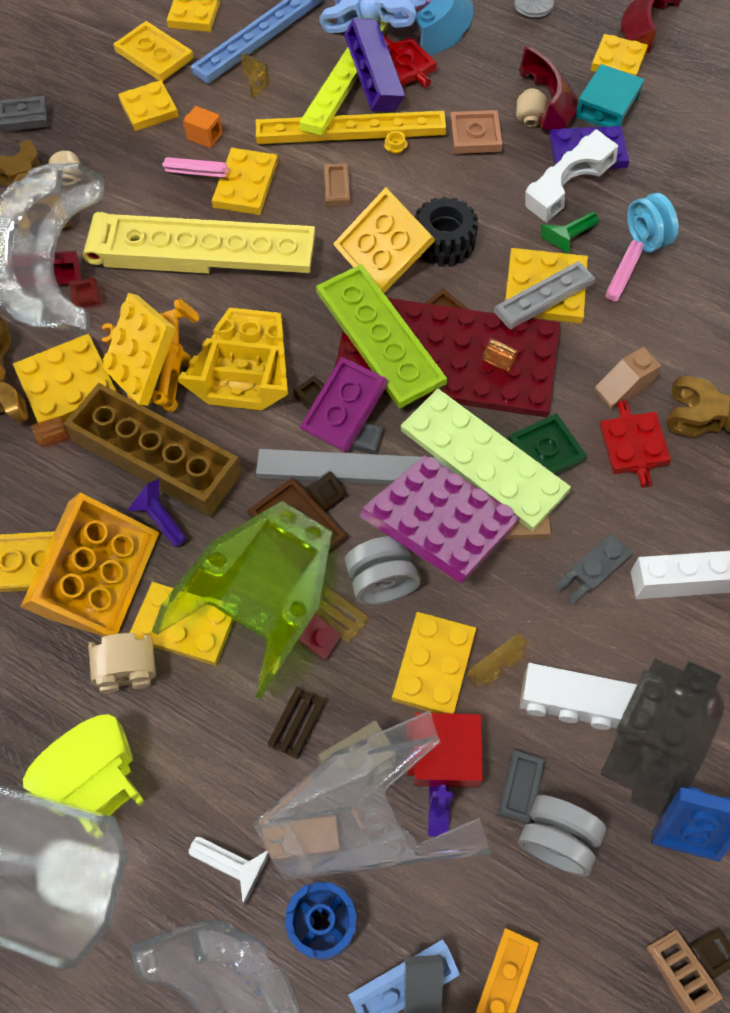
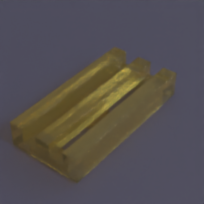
[302,583,368,644]

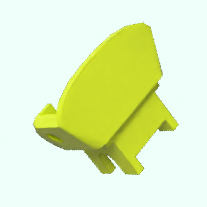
[23,714,145,837]

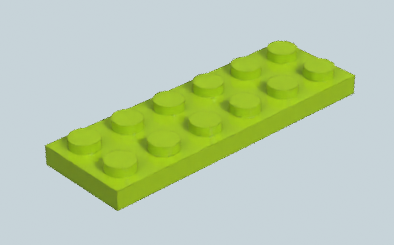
[316,264,447,409]

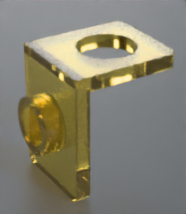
[241,53,269,98]

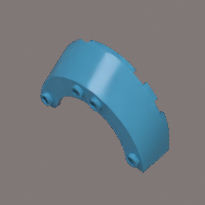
[415,0,473,56]

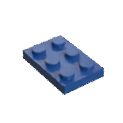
[651,787,730,862]

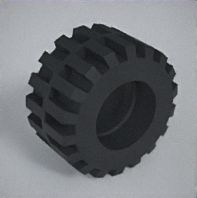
[414,197,478,266]

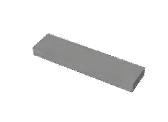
[494,261,595,330]

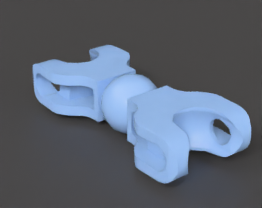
[319,0,427,33]

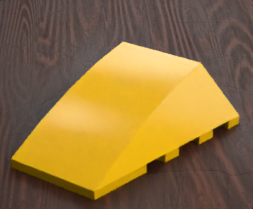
[178,307,288,411]

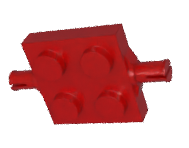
[383,35,437,88]
[599,400,671,488]

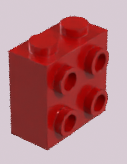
[407,713,483,788]

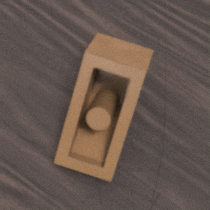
[594,347,661,409]

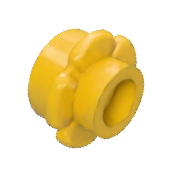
[384,131,408,154]

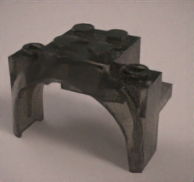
[601,658,724,817]

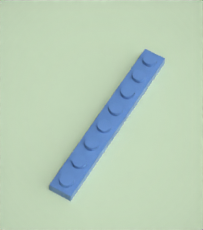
[191,0,324,84]

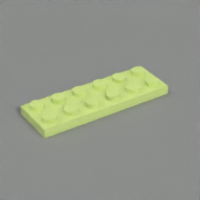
[401,389,571,532]

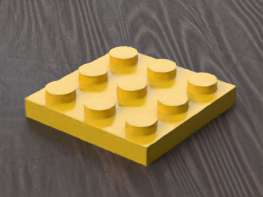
[333,187,436,293]
[505,248,588,324]
[102,293,176,406]
[13,333,117,431]

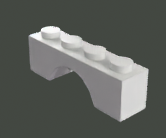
[525,129,618,223]

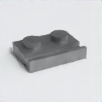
[0,95,47,132]

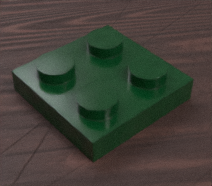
[508,413,587,475]

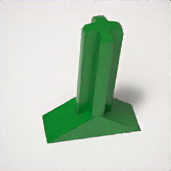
[541,211,599,253]

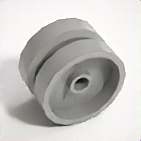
[345,536,420,605]
[517,795,607,877]

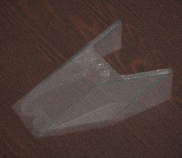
[254,710,492,880]

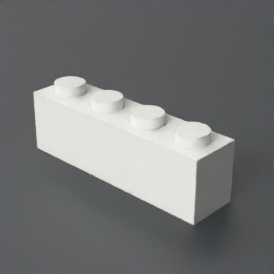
[630,551,730,599]
[519,663,657,737]

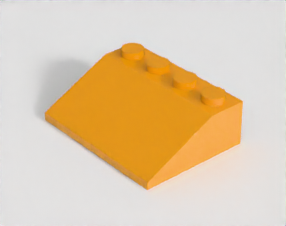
[20,492,159,637]

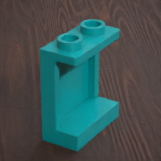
[575,64,645,127]

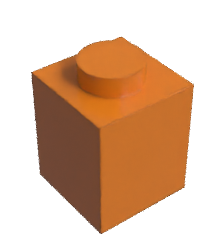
[183,105,223,148]

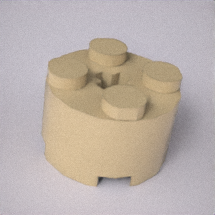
[88,633,156,693]

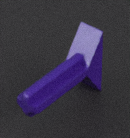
[126,479,187,548]
[428,784,453,837]

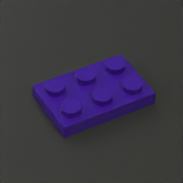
[549,126,629,169]

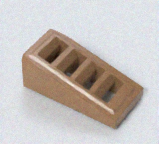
[646,929,723,1013]

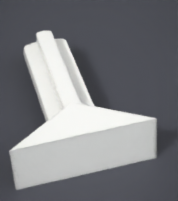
[189,837,271,905]

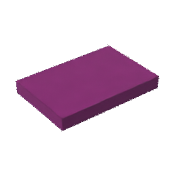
[299,357,389,453]

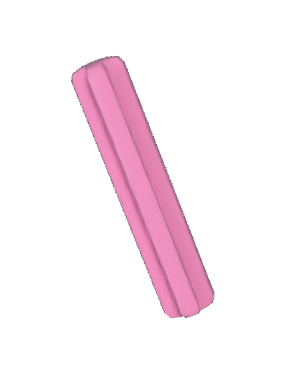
[162,157,229,178]
[605,240,644,302]

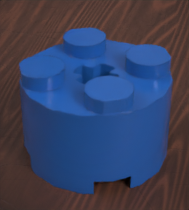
[285,882,357,961]

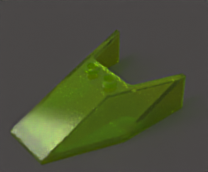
[152,501,332,700]

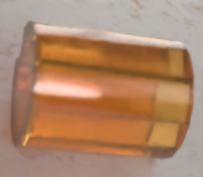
[482,339,518,372]
[31,416,69,447]

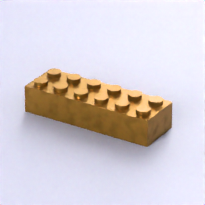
[64,383,242,517]

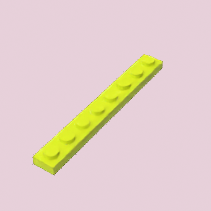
[300,20,388,136]

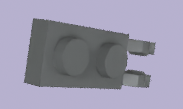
[555,533,633,605]

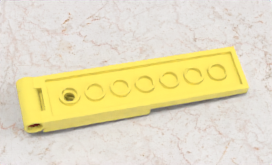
[83,212,315,274]

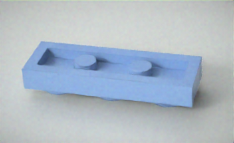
[348,939,460,1013]

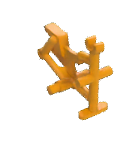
[102,299,199,412]

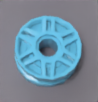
[627,193,678,252]

